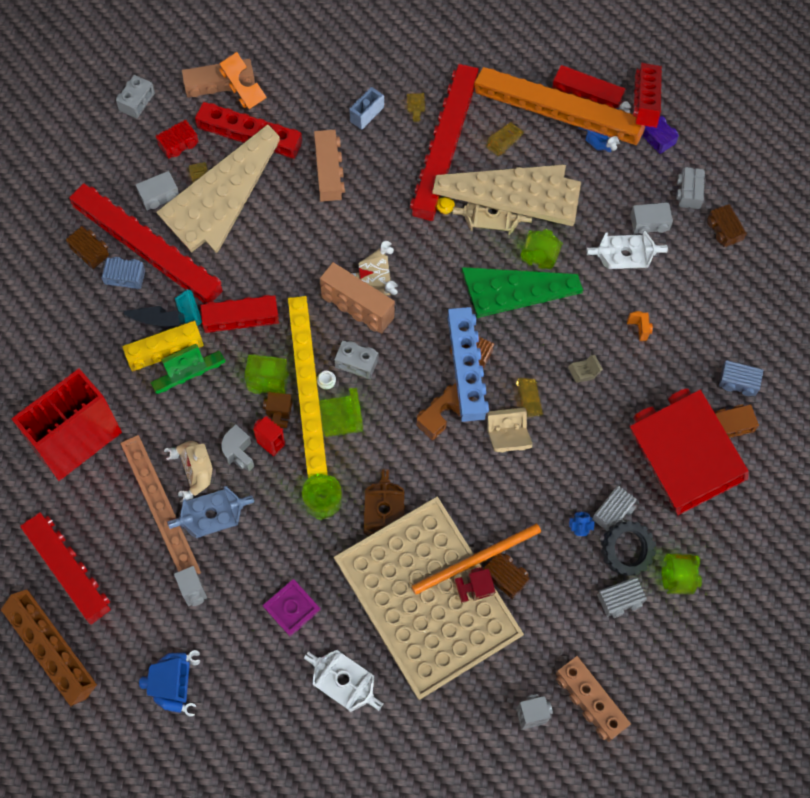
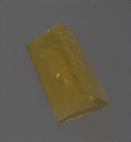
[517,378,543,417]

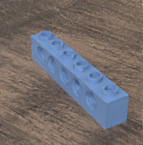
[447,307,489,422]

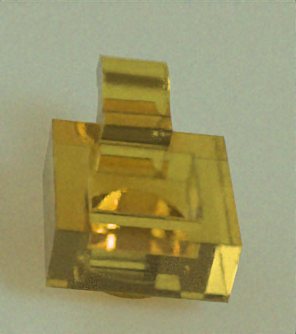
[407,93,425,122]

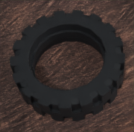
[601,521,656,576]

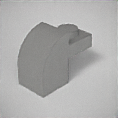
[222,424,254,472]

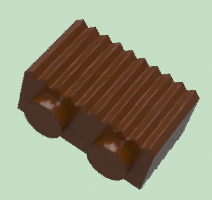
[707,204,747,247]
[66,226,110,270]
[483,553,530,600]

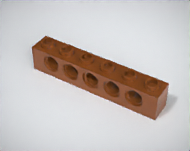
[1,589,97,706]

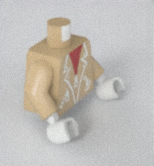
[351,241,398,296]
[164,441,212,502]

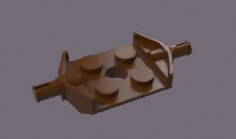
[364,469,404,536]

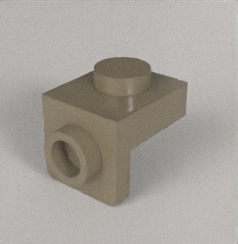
[568,355,603,383]

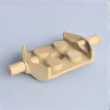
[453,202,532,235]

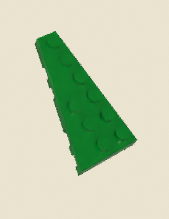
[462,267,583,318]

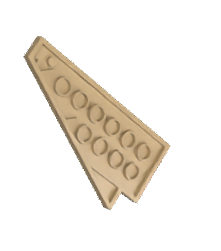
[157,125,280,253]
[432,165,581,226]

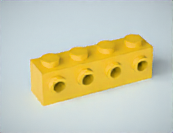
[122,321,204,372]

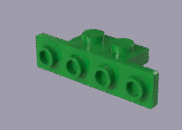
[151,344,226,394]

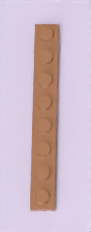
[121,435,201,574]

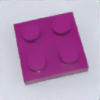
[263,579,321,637]

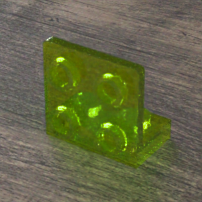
[319,388,363,437]

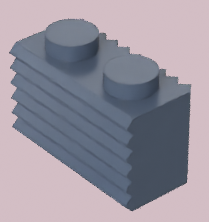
[349,87,384,129]
[101,257,145,289]
[719,360,764,396]

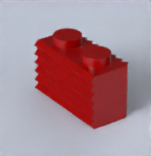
[156,119,199,159]
[253,416,285,457]

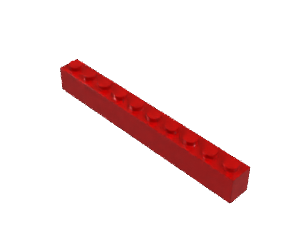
[410,64,479,221]
[69,183,223,304]

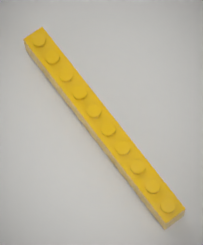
[288,296,328,482]

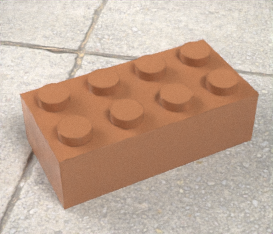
[320,262,395,334]

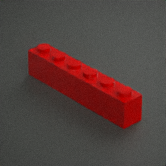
[20,512,111,625]

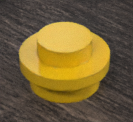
[437,197,455,214]

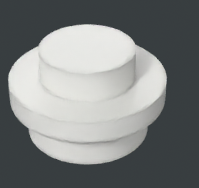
[317,371,336,389]

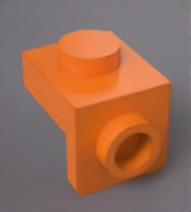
[627,311,653,341]

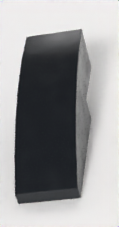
[124,306,185,330]

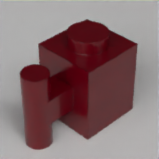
[454,567,496,603]

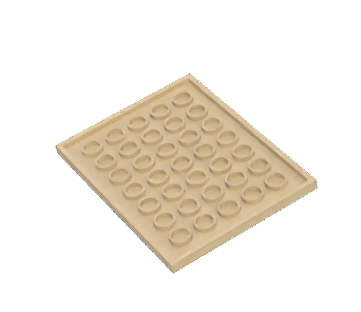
[334,496,524,701]

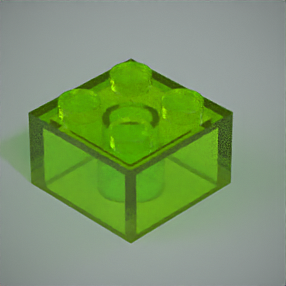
[244,354,289,394]

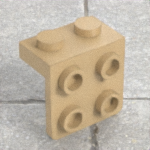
[487,408,532,452]

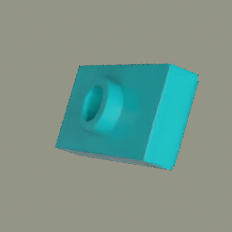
[174,289,202,326]

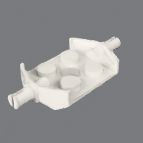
[586,231,668,269]
[304,650,384,712]

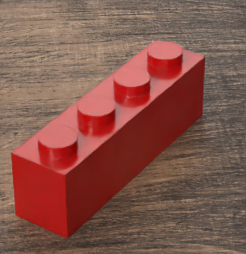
[552,65,625,109]
[201,295,279,333]

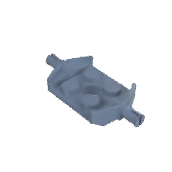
[167,486,254,538]

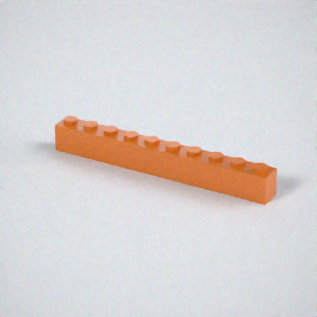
[474,67,645,146]

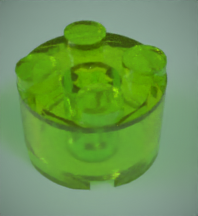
[520,229,563,269]
[302,474,342,520]
[662,553,702,594]

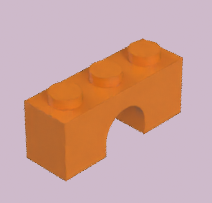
[219,52,267,110]

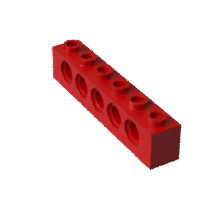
[633,63,662,128]
[195,102,302,159]

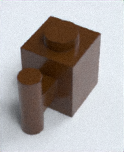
[263,392,293,429]

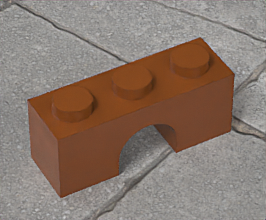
[416,383,474,441]

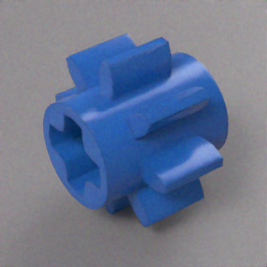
[569,512,595,536]

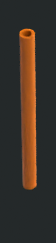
[411,523,541,595]

